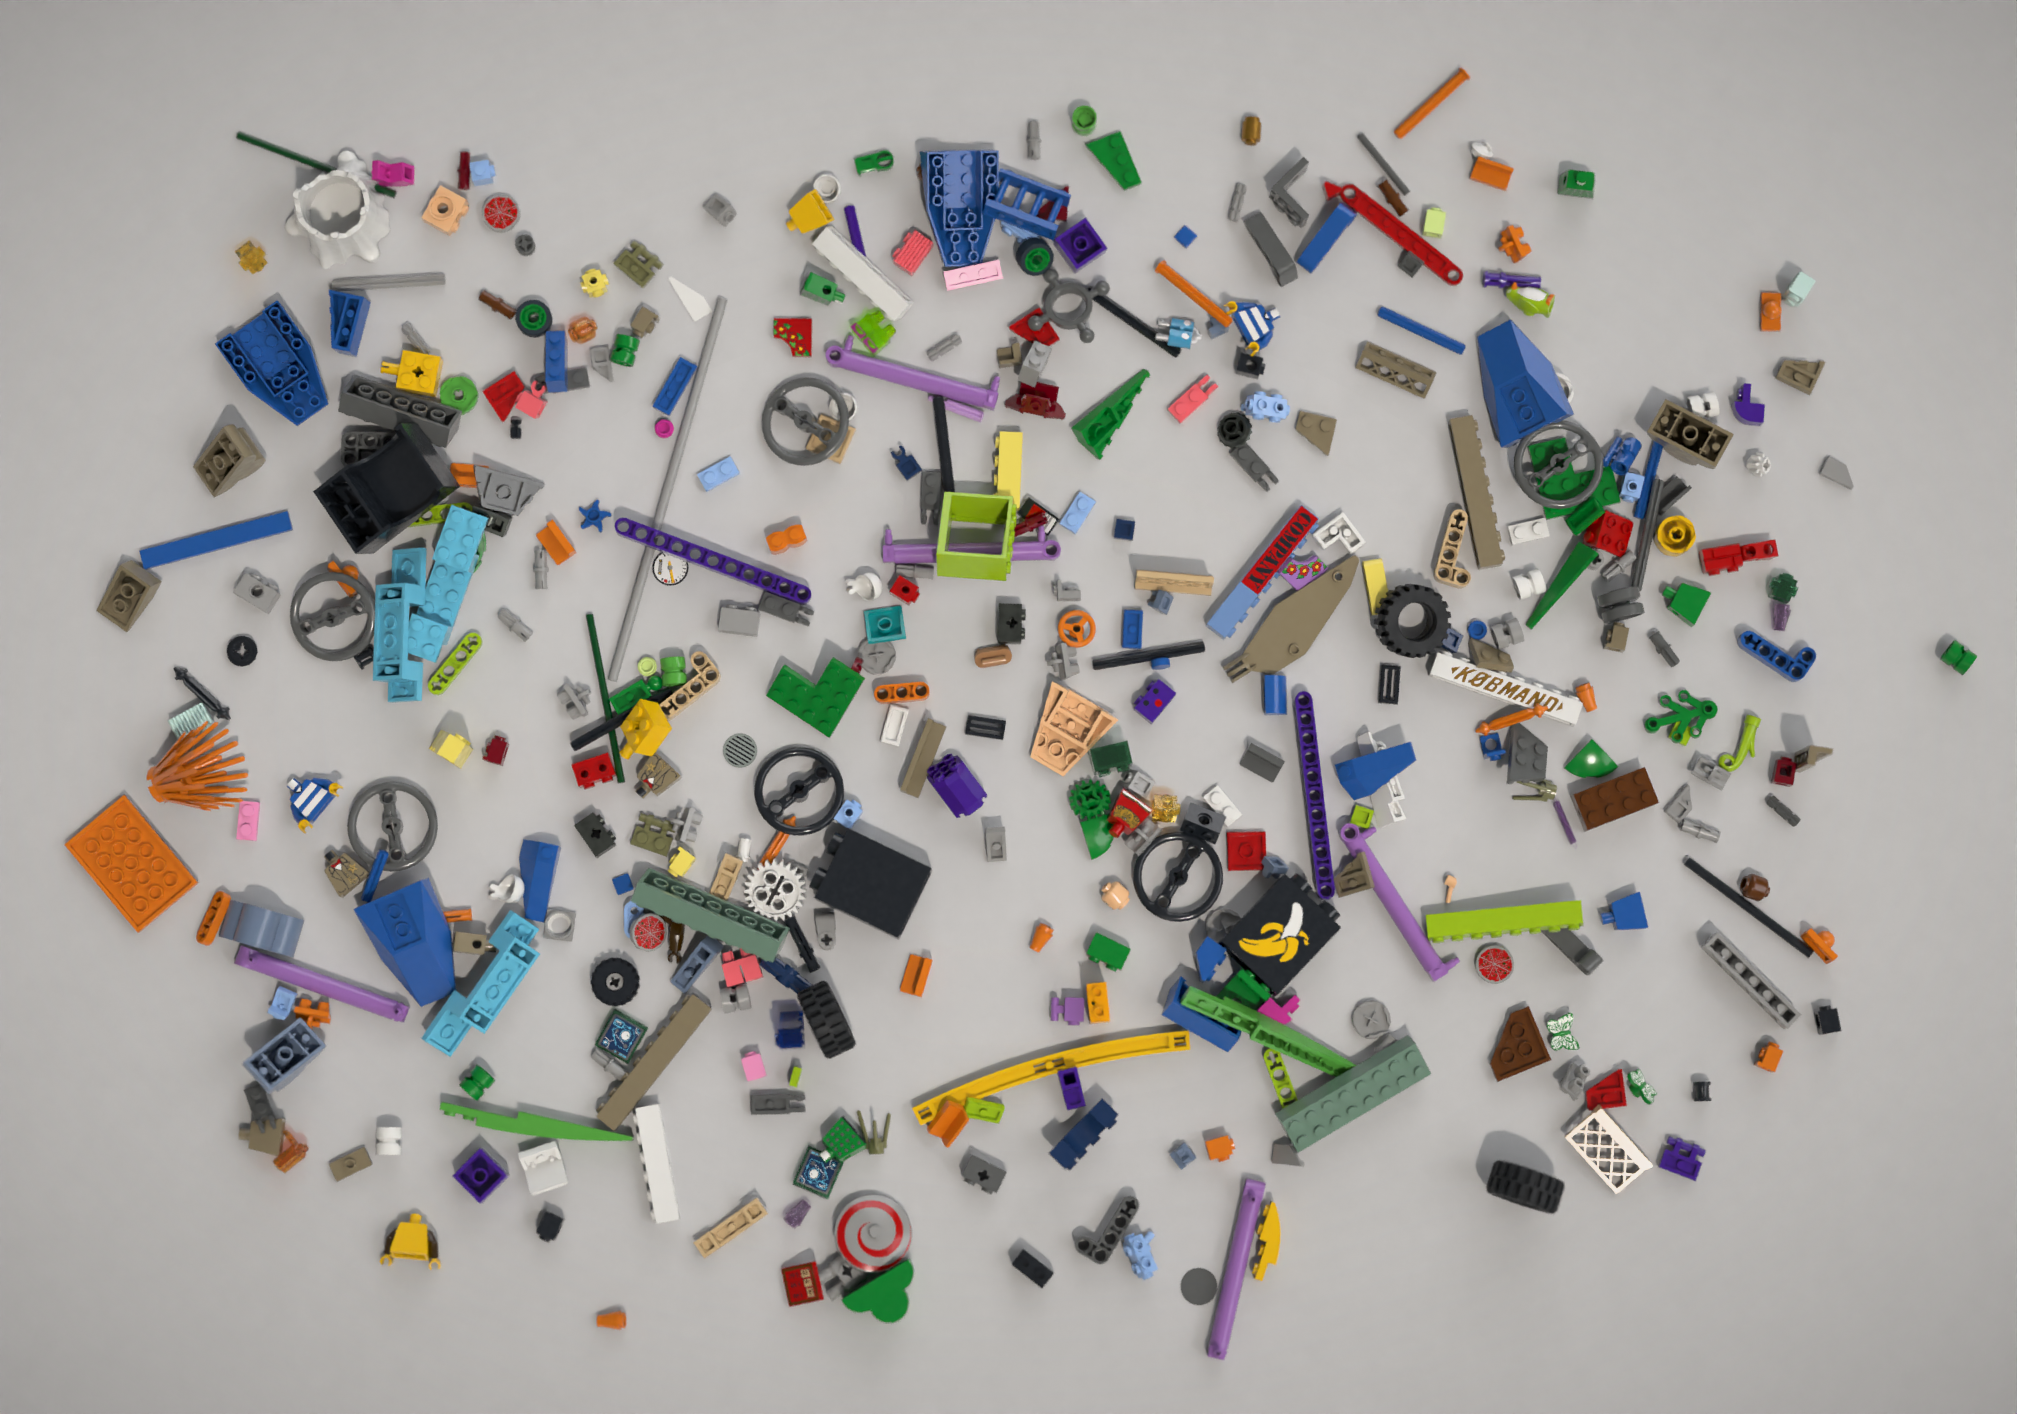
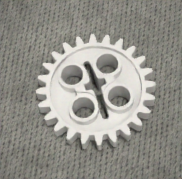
[744,859,807,922]

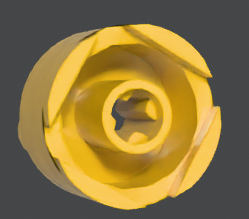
[1654,516,1696,557]

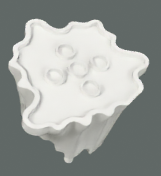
[285,151,390,269]

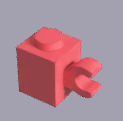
[515,380,548,419]

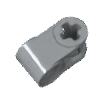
[815,912,836,950]

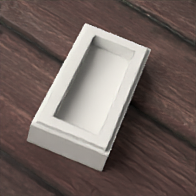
[880,705,909,747]

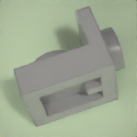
[703,194,737,227]
[1054,580,1081,601]
[1121,769,1155,799]

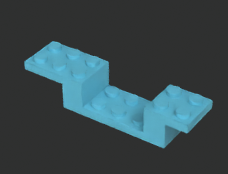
[408,505,489,663]
[373,547,427,703]
[421,910,540,1057]

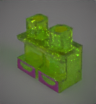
[850,310,896,357]

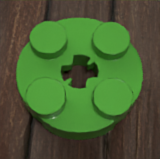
[440,376,479,415]

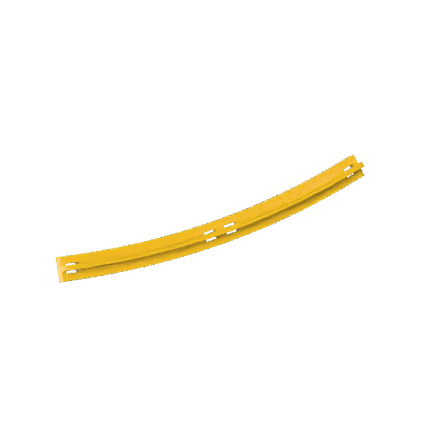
[912,1031,1190,1125]

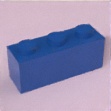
[545,331,568,393]

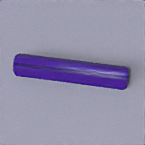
[844,205,866,257]

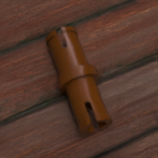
[1377,180,1409,217]
[478,290,517,320]

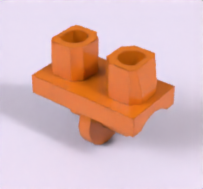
[1498,225,1532,263]
[294,999,331,1030]

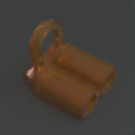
[273,1130,309,1173]

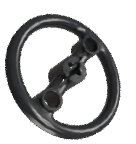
[754,747,844,836]
[1133,832,1223,922]

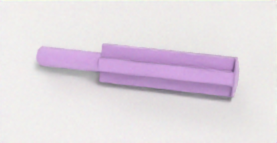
[928,395,984,422]

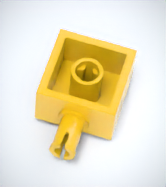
[380,350,443,398]
[619,699,672,759]

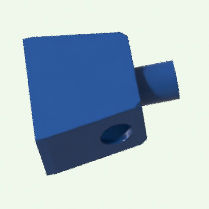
[1600,892,1649,930]

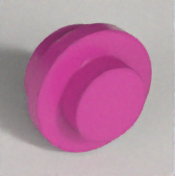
[655,419,674,438]

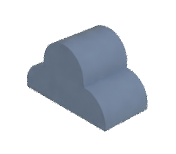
[219,900,304,957]
[242,1017,326,1094]

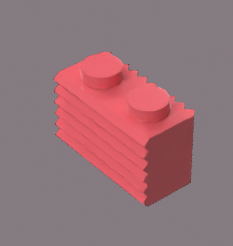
[892,230,934,276]

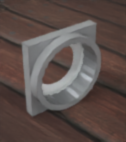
[543,909,576,942]

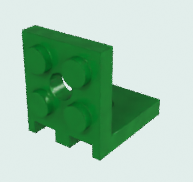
[1216,969,1271,1011]

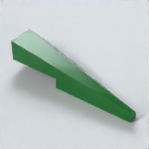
[1071,369,1150,460]
[1526,542,1599,630]

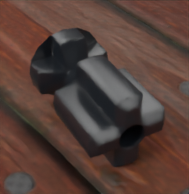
[510,420,521,439]

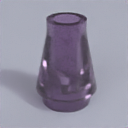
[1772,603,1791,631]
[783,1200,811,1229]

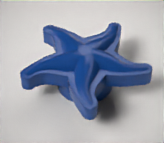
[579,500,612,533]

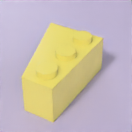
[429,730,473,769]

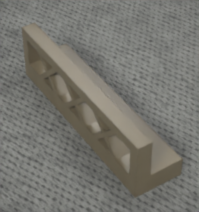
[1355,341,1437,399]
[900,718,946,799]
[1794,745,1833,773]

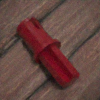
[457,152,471,190]
[1014,512,1048,537]

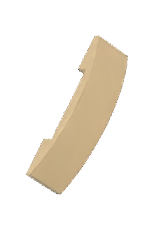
[703,853,744,915]
[693,1198,768,1259]

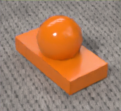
[1760,293,1782,332]
[327,561,359,598]
[1800,928,1838,964]

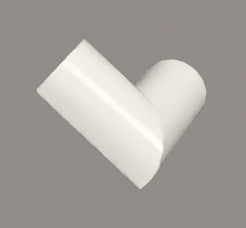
[1312,512,1366,554]

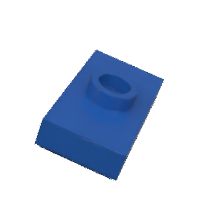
[1122,610,1143,649]

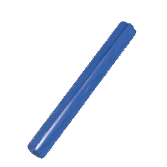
[1378,307,1466,355]
[1634,441,1663,519]

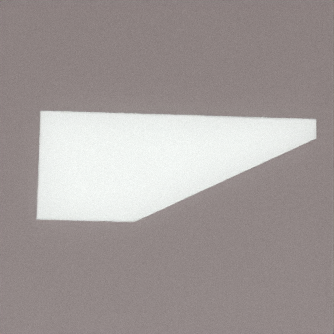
[668,277,712,322]

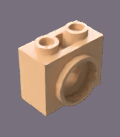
[421,185,469,236]

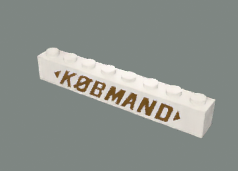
[1429,651,1583,727]

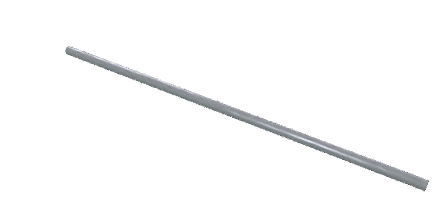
[608,298,727,682]

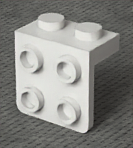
[518,1141,568,1195]

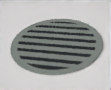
[723,733,757,768]

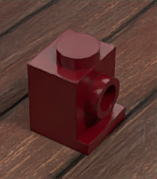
[482,735,510,766]
[1771,757,1797,787]

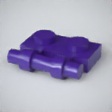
[1658,1136,1706,1181]

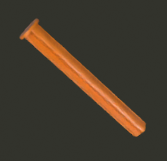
[1394,68,1470,139]
[1155,260,1233,327]

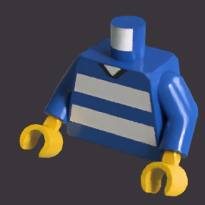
[1224,301,1280,356]
[287,778,343,834]

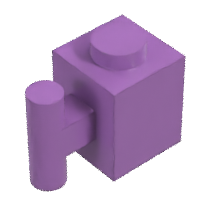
[1051,997,1084,1026]

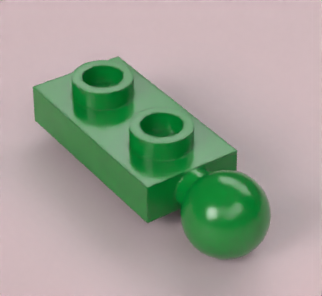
[609,675,662,715]

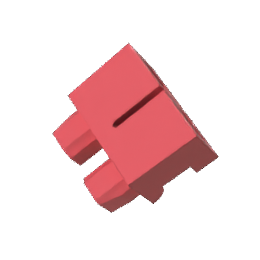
[722,948,763,987]

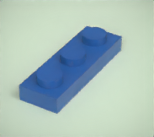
[652,357,698,417]

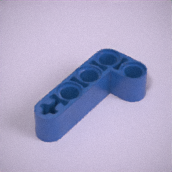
[1296,203,1357,274]
[1737,631,1816,682]

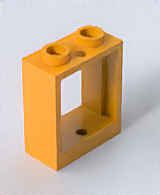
[1086,982,1110,1024]

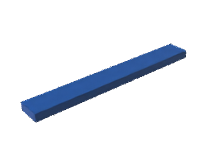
[139,511,293,570]

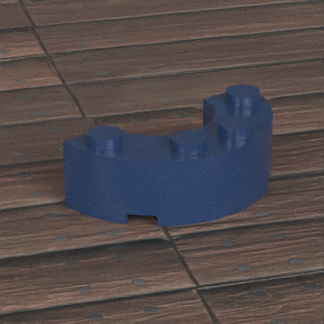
[1048,1099,1119,1171]

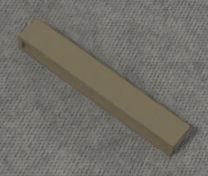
[1448,415,1505,570]
[596,994,712,1131]

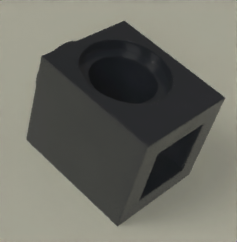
[1236,352,1266,379]
[1814,1005,1841,1035]
[536,1211,565,1243]

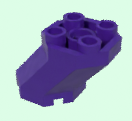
[927,754,988,818]

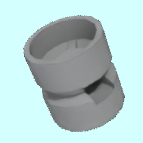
[1490,618,1524,650]
[720,984,751,1014]

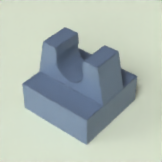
[1208,317,1229,339]
[1148,590,1174,615]
[1261,856,1289,879]
[1169,1142,1196,1170]

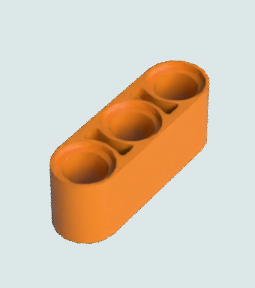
[874,682,930,704]

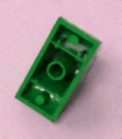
[842,1258,914,1323]

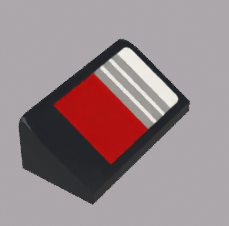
[1017,497,1059,536]

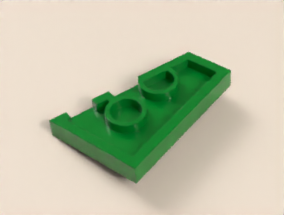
[1086,131,1142,191]

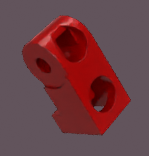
[1740,539,1779,562]

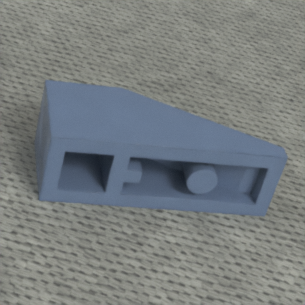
[670,936,724,994]

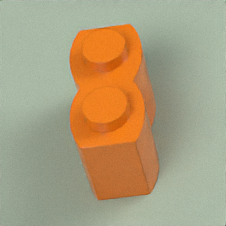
[766,524,807,555]

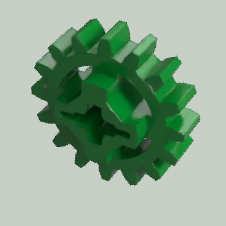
[1069,779,1111,821]

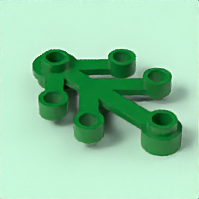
[1644,690,1718,744]

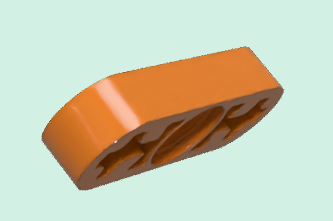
[196,891,231,946]

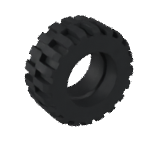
[1374,584,1451,658]
[797,981,856,1059]
[1486,1160,1565,1214]

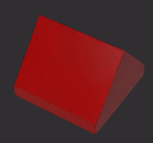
[1322,181,1342,202]

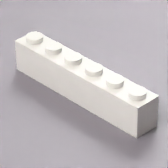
[813,226,914,321]
[633,1104,681,1224]

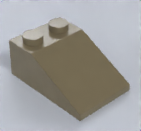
[96,560,162,632]

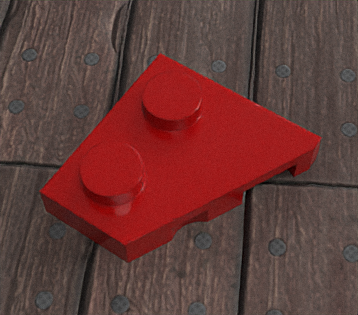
[1009,308,1060,347]
[482,371,525,423]
[1585,1069,1627,1111]

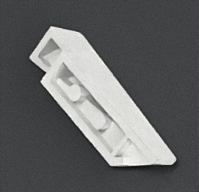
[1357,732,1406,828]

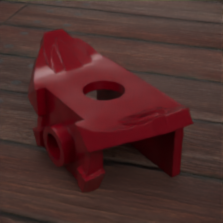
[1004,382,1066,420]

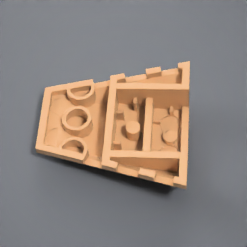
[1030,681,1118,776]

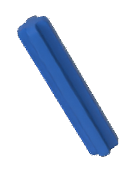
[361,850,389,903]

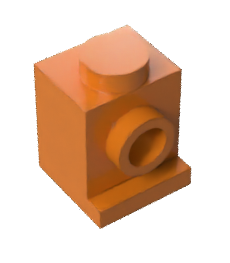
[1754,1041,1783,1073]

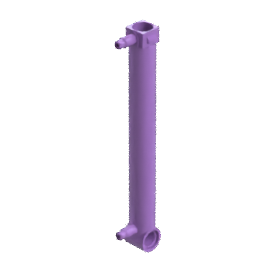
[826,335,1000,411]
[883,526,1061,564]
[1339,823,1460,982]
[234,945,410,1022]
[1207,1178,1266,1360]

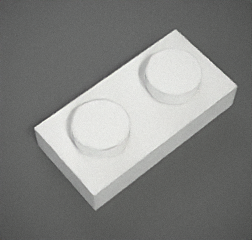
[1507,518,1550,546]
[1203,785,1242,827]

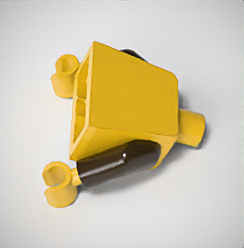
[380,1214,441,1270]

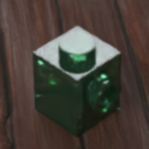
[1768,573,1798,604]

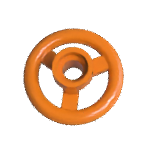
[1058,610,1096,648]

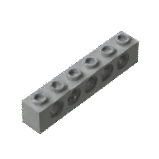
[1701,932,1801,1029]

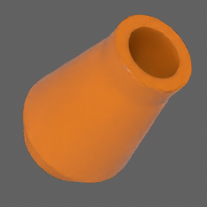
[1575,682,1597,712]
[1030,923,1054,953]
[597,1311,627,1330]

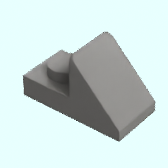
[986,827,1007,862]

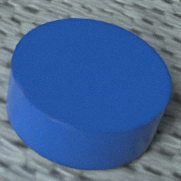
[1467,620,1487,640]
[1151,658,1170,670]

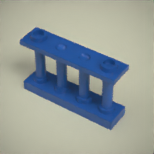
[983,168,1071,241]

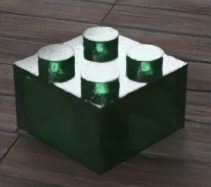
[1089,741,1133,778]

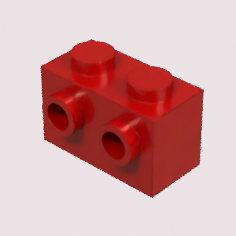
[572,752,616,790]

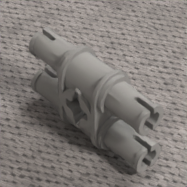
[819,1256,871,1301]

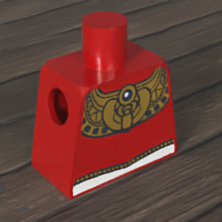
[1107,789,1153,838]

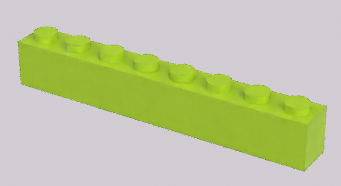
[1426,900,1583,943]

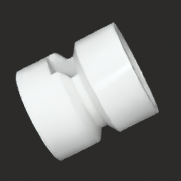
[1686,392,1720,418]
[1512,568,1546,601]
[376,1127,402,1155]

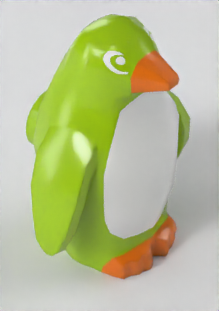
[1506,282,1555,318]

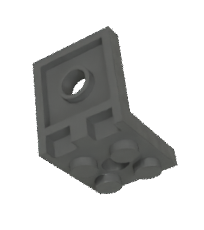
[1269,157,1309,228]

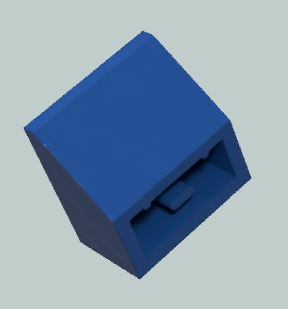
[1195,936,1227,983]

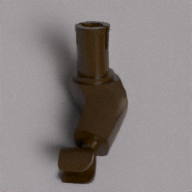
[656,914,685,963]

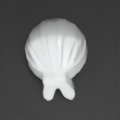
[845,572,883,601]
[488,874,524,904]

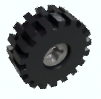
[590,958,640,1007]

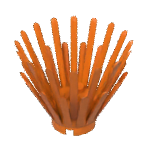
[147,721,248,811]

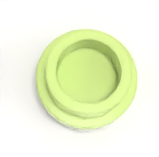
[638,657,657,676]

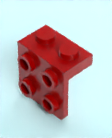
[1582,510,1633,557]

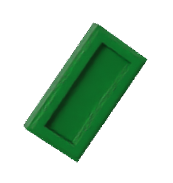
[1565,497,1605,536]

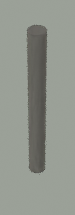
[1357,133,1410,196]

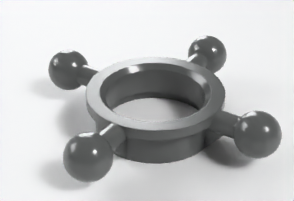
[1028,269,1110,343]

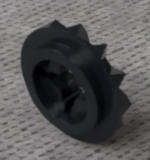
[227,636,258,667]

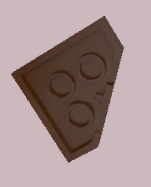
[1490,1006,1551,1082]

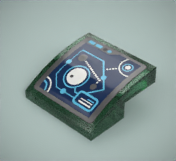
[595,1009,648,1064]
[792,1146,844,1200]

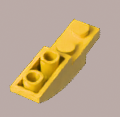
[1252,1202,1281,1281]

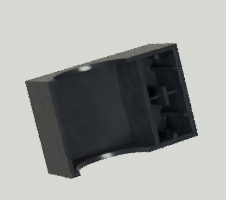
[313,423,460,554]

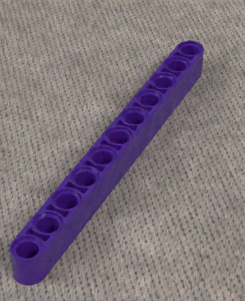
[614,518,811,605]
[1294,691,1335,901]

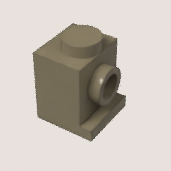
[630,306,660,339]
[1603,622,1629,653]

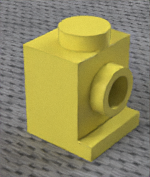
[668,846,696,878]

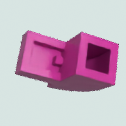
[372,160,414,187]
[1257,995,1300,1025]

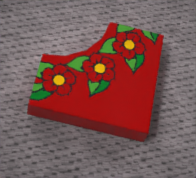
[774,318,812,357]

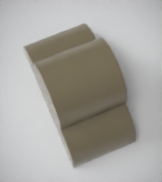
[1647,399,1734,469]
[193,424,266,497]

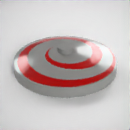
[834,1195,912,1274]

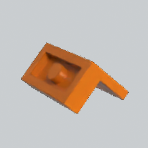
[1470,157,1514,191]
[450,463,489,488]
[536,519,576,565]
[900,954,933,998]
[926,1100,969,1148]

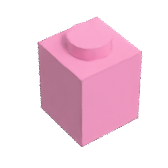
[741,1051,767,1082]

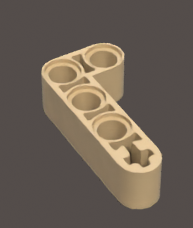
[1433,509,1471,589]
[659,651,721,721]

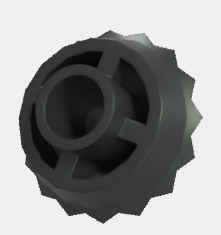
[1217,412,1252,448]

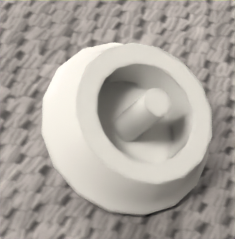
[1471,142,1493,159]

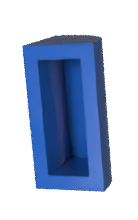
[1263,675,1287,715]

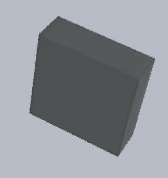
[1398,251,1425,278]

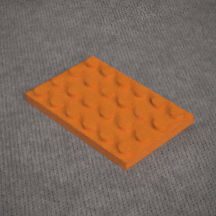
[65,795,199,933]

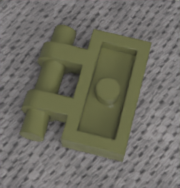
[614,240,664,289]
[630,813,675,857]

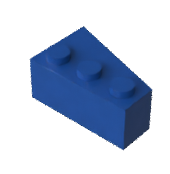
[329,290,371,357]

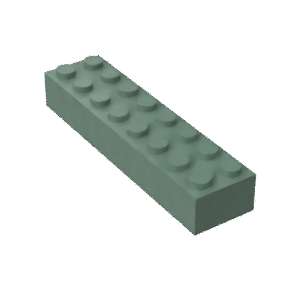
[631,868,790,962]
[1275,1035,1431,1153]

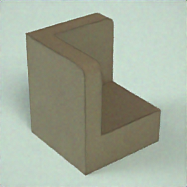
[997,343,1022,368]

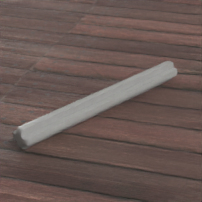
[332,274,446,291]

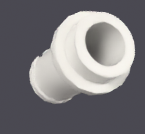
[735,838,752,863]

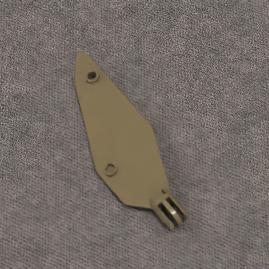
[1222,556,1359,683]

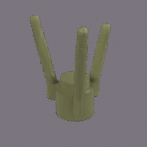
[1513,779,1557,802]
[857,1110,891,1154]

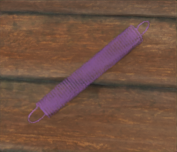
[1553,798,1577,849]

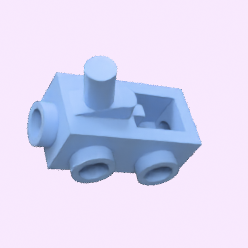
[1241,391,1290,423]
[1122,1231,1158,1281]

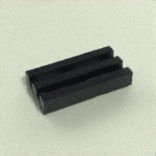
[1378,665,1401,705]
[965,715,1006,740]

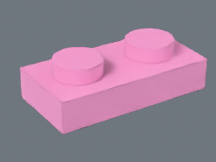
[236,801,260,841]

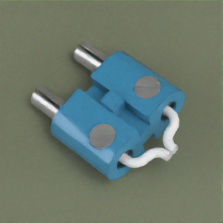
[1155,318,1202,349]

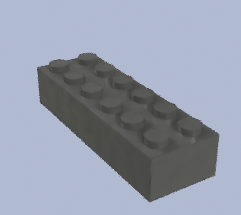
[338,374,462,448]

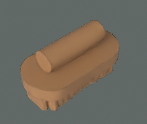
[974,644,1012,668]

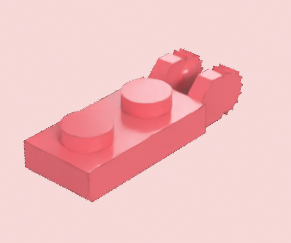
[1167,375,1219,424]

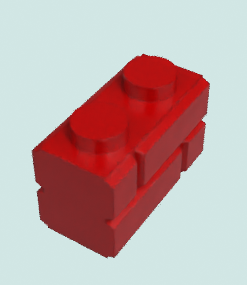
[1699,543,1743,576]

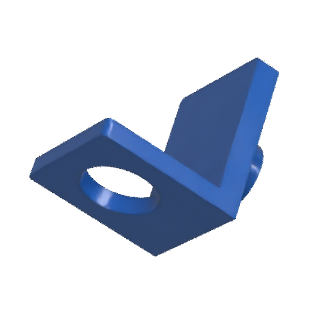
[1479,733,1506,761]

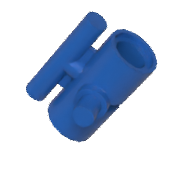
[1603,437,1642,475]

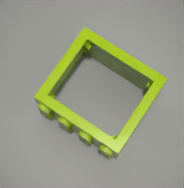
[937,492,1017,581]

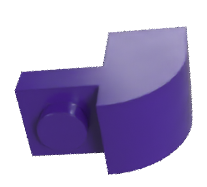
[1731,383,1765,426]
[1058,1067,1086,1111]

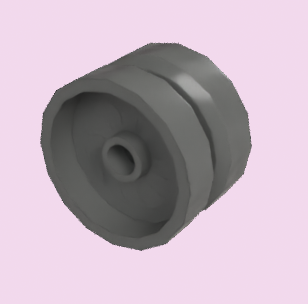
[1597,587,1645,624]

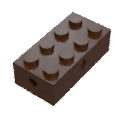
[1570,767,1659,832]

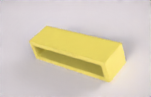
[993,431,1023,511]

